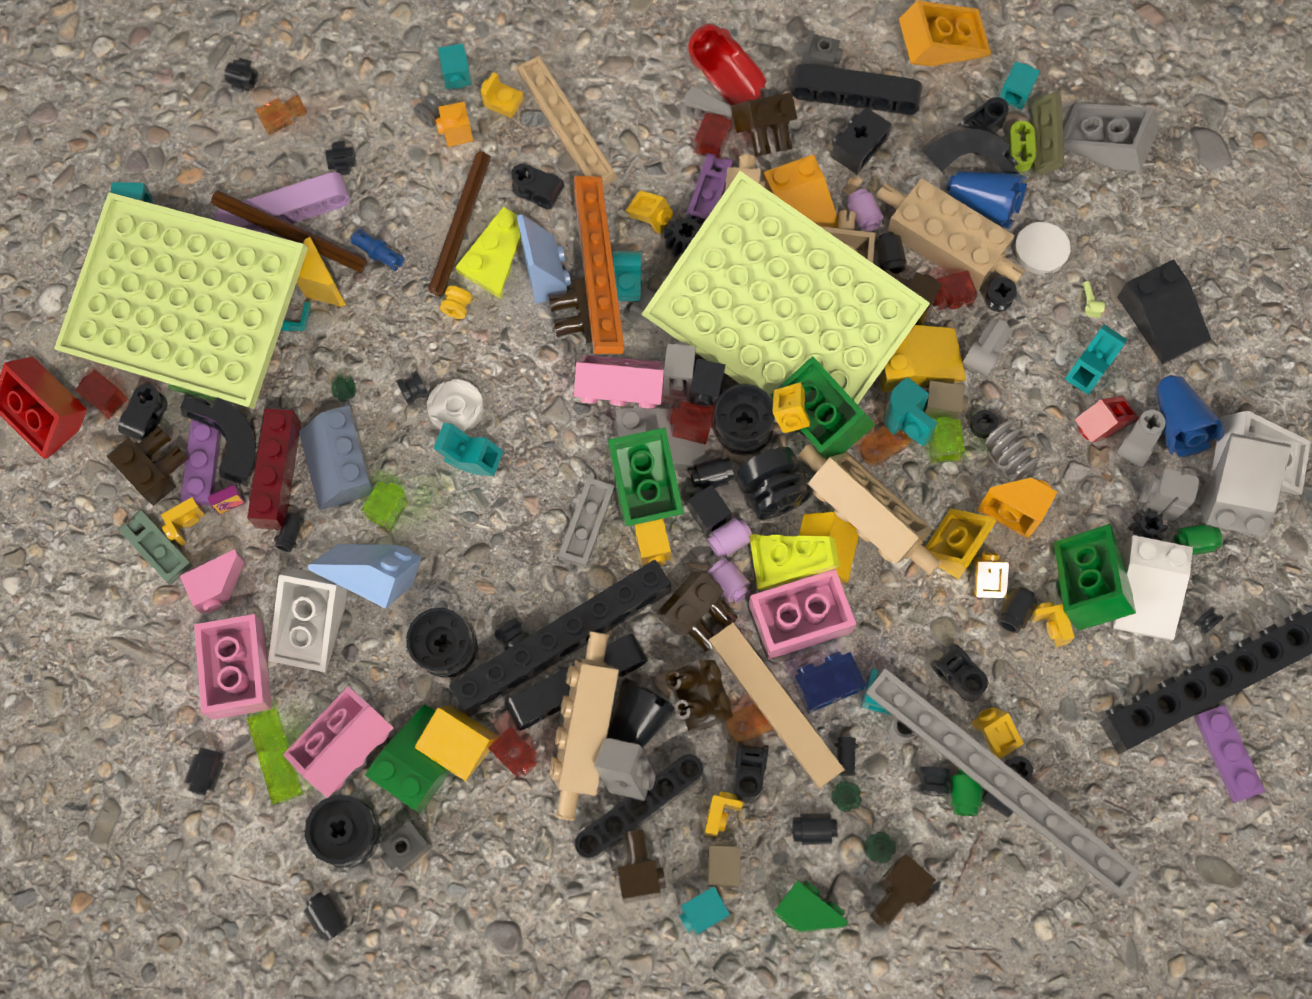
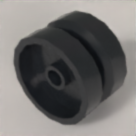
[304,795,381,868]

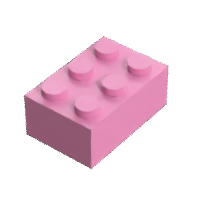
[574,354,665,408]
[749,569,856,660]
[194,614,272,720]
[283,686,393,798]

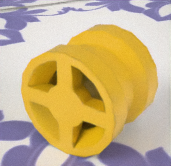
[439,286,473,319]

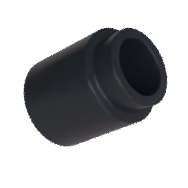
[874,232,907,274]
[690,457,735,489]
[997,587,1038,633]
[184,748,224,796]
[792,813,838,845]
[303,891,348,942]

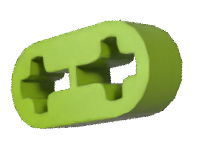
[1008,121,1036,172]

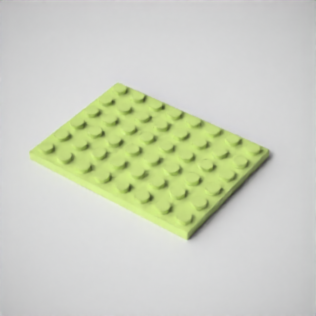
[642,171,930,405]
[54,192,308,409]

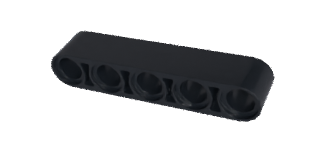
[790,64,922,115]
[504,634,648,731]
[575,754,703,861]

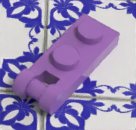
[687,153,734,224]

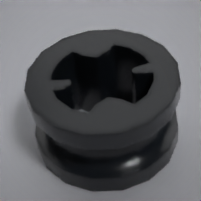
[970,410,999,439]
[1193,606,1224,635]

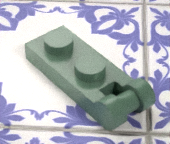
[118,509,193,585]

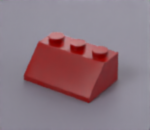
[0,356,87,459]

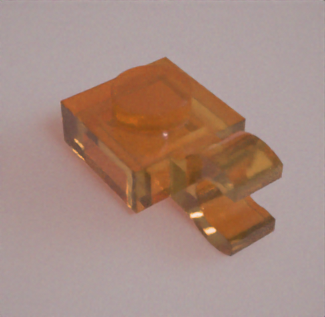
[255,95,307,135]

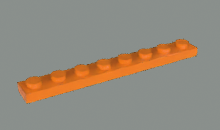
[573,176,624,354]

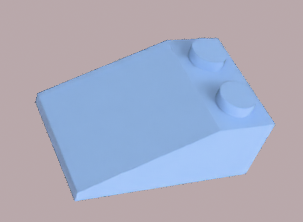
[517,214,571,304]
[308,544,422,608]

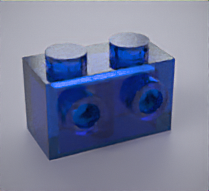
[793,651,866,714]

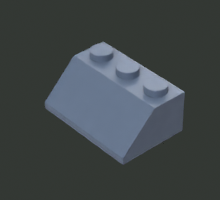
[299,405,376,510]

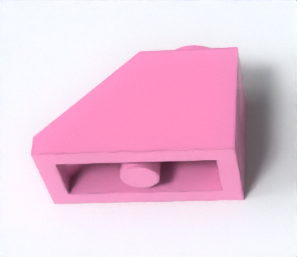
[180,549,245,614]

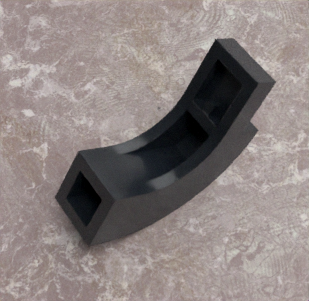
[922,125,1020,174]
[180,397,256,487]

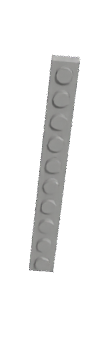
[866,669,1140,897]

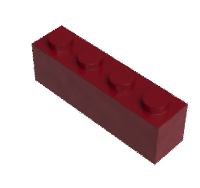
[247,409,301,530]

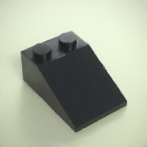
[1117,259,1211,365]

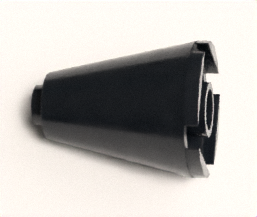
[606,677,676,748]

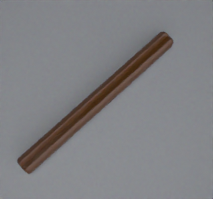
[428,151,491,296]
[211,190,367,273]

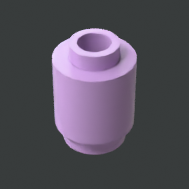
[847,189,883,232]
[707,518,752,559]
[708,558,751,603]

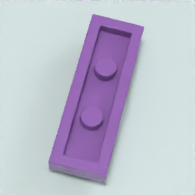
[180,421,221,506]
[1194,705,1266,803]

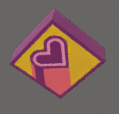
[207,485,246,515]

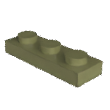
[1032,92,1065,175]

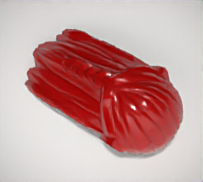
[688,23,767,106]

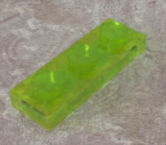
[246,708,304,806]

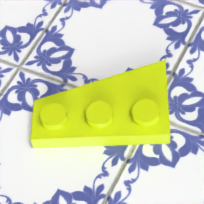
[455,206,521,299]
[749,534,840,591]

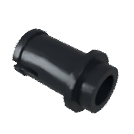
[274,513,305,552]
[834,737,859,776]

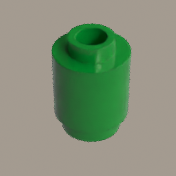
[1174,524,1223,556]
[950,770,982,816]

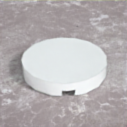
[1014,222,1071,275]
[427,379,484,433]

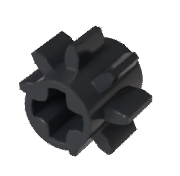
[224,58,258,93]
[325,141,357,175]
[1128,508,1168,541]

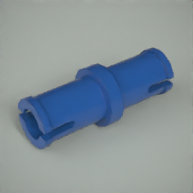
[351,229,404,271]

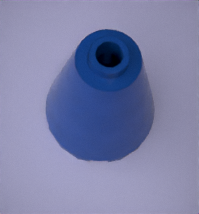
[947,171,1027,229]
[1156,375,1226,457]

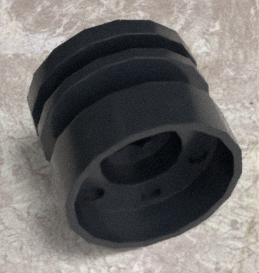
[714,384,775,456]
[737,447,813,520]
[406,607,478,678]

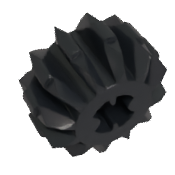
[663,212,703,258]

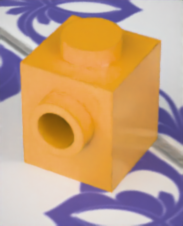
[436,101,474,147]

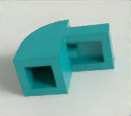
[613,250,642,301]
[1065,324,1128,395]
[884,377,937,446]
[433,423,504,477]

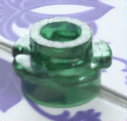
[331,374,356,402]
[831,781,862,812]
[865,832,896,863]

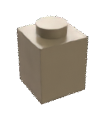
[924,380,968,422]
[708,840,741,888]

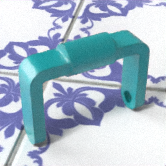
[280,301,311,332]

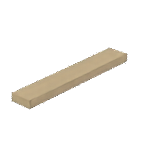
[517,55,617,186]
[709,623,845,789]

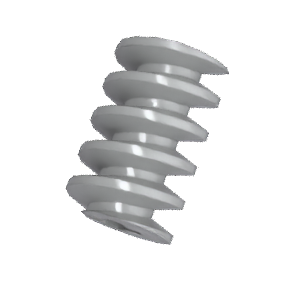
[985,419,1046,482]

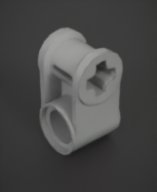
[1116,410,1166,468]

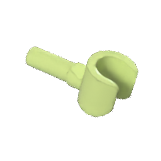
[1083,281,1105,318]

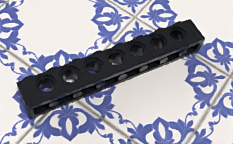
[449,559,671,717]
[1100,611,1312,754]

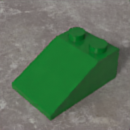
[770,356,876,459]
[608,427,684,527]
[1054,524,1136,631]
[365,704,451,814]

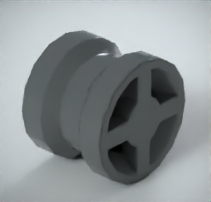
[413,93,445,128]

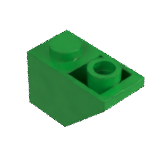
[773,880,849,933]

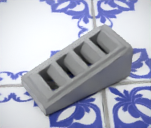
[682,86,735,128]

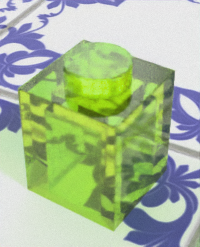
[929,417,965,463]
[361,481,409,532]

